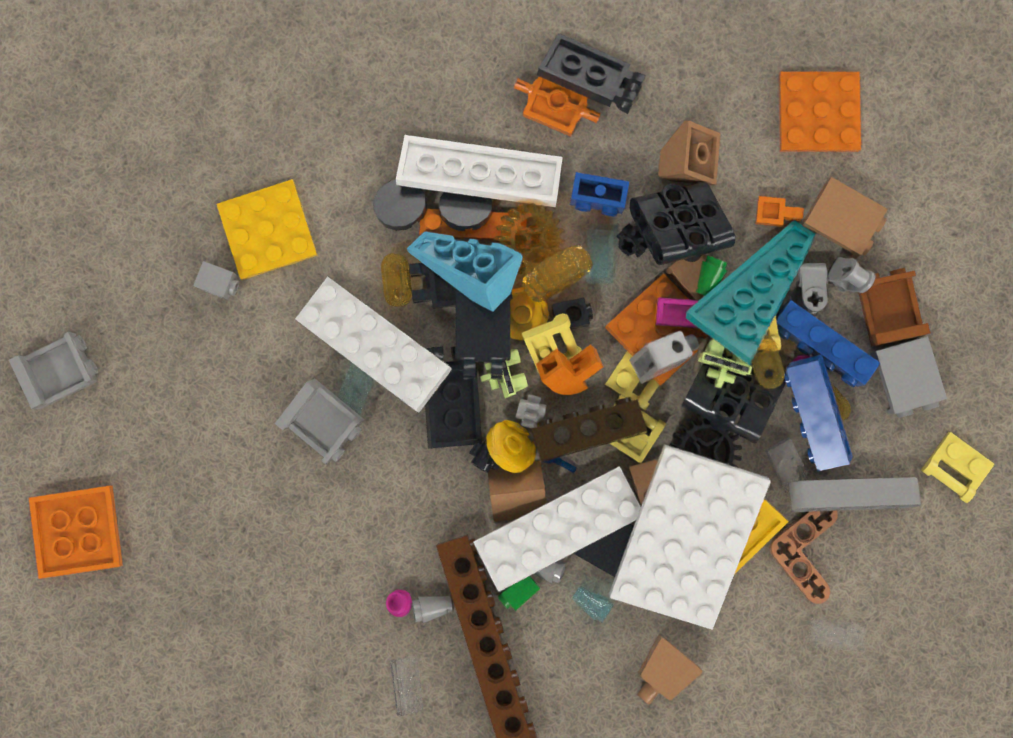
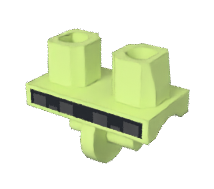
[698,339,752,388]
[480,349,528,398]

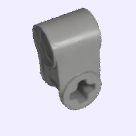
[827,257,875,293]
[795,263,827,315]

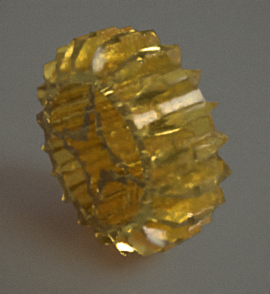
[494,203,566,276]
[522,245,593,302]

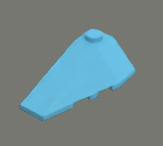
[407,231,523,312]

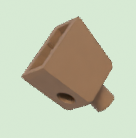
[637,634,703,705]

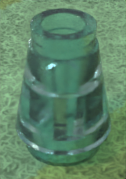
[572,586,614,623]

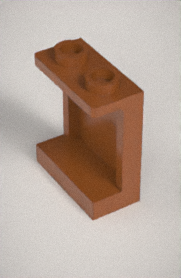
[858,268,930,347]

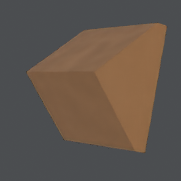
[488,461,546,522]

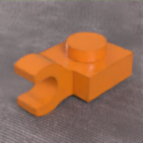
[755,196,804,227]

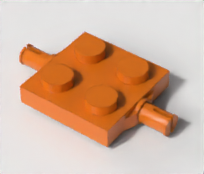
[514,77,601,136]

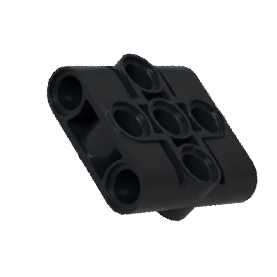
[629,181,735,265]
[681,350,786,444]

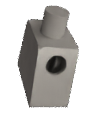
[629,331,699,384]

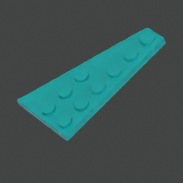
[686,220,815,365]

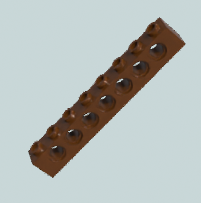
[436,534,537,738]

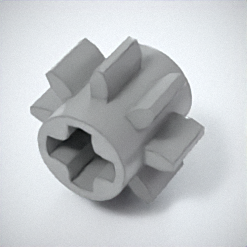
[515,394,547,428]

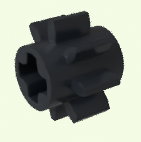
[616,223,648,257]
[469,440,500,473]

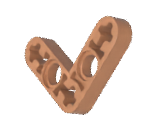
[769,511,838,604]

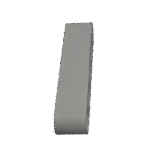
[789,477,921,512]

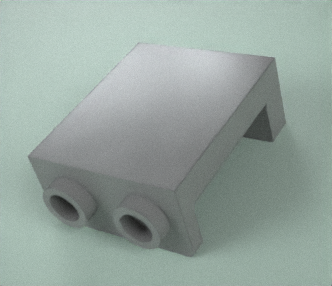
[9,331,98,410]
[869,337,947,418]
[275,378,364,465]

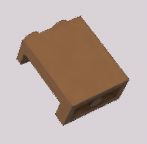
[801,177,888,259]

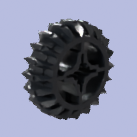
[669,416,742,468]

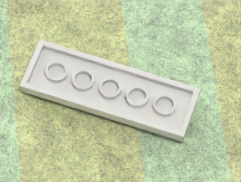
[396,135,563,207]
[295,277,452,413]
[473,466,641,592]

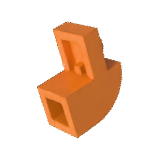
[536,344,603,395]

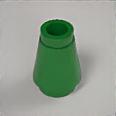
[696,255,728,296]

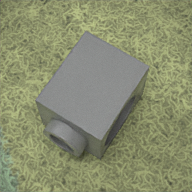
[193,261,239,300]

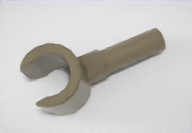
[693,336,714,371]

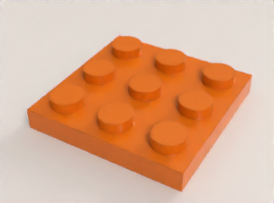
[779,72,861,152]
[605,273,712,386]
[29,485,123,579]

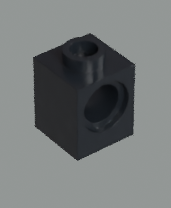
[552,297,593,330]

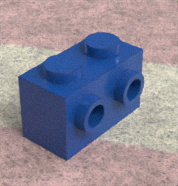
[570,172,629,217]

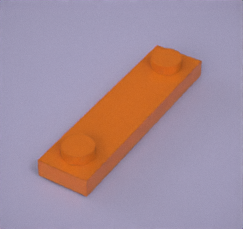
[419,209,527,241]

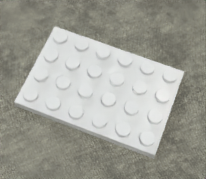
[609,444,771,630]

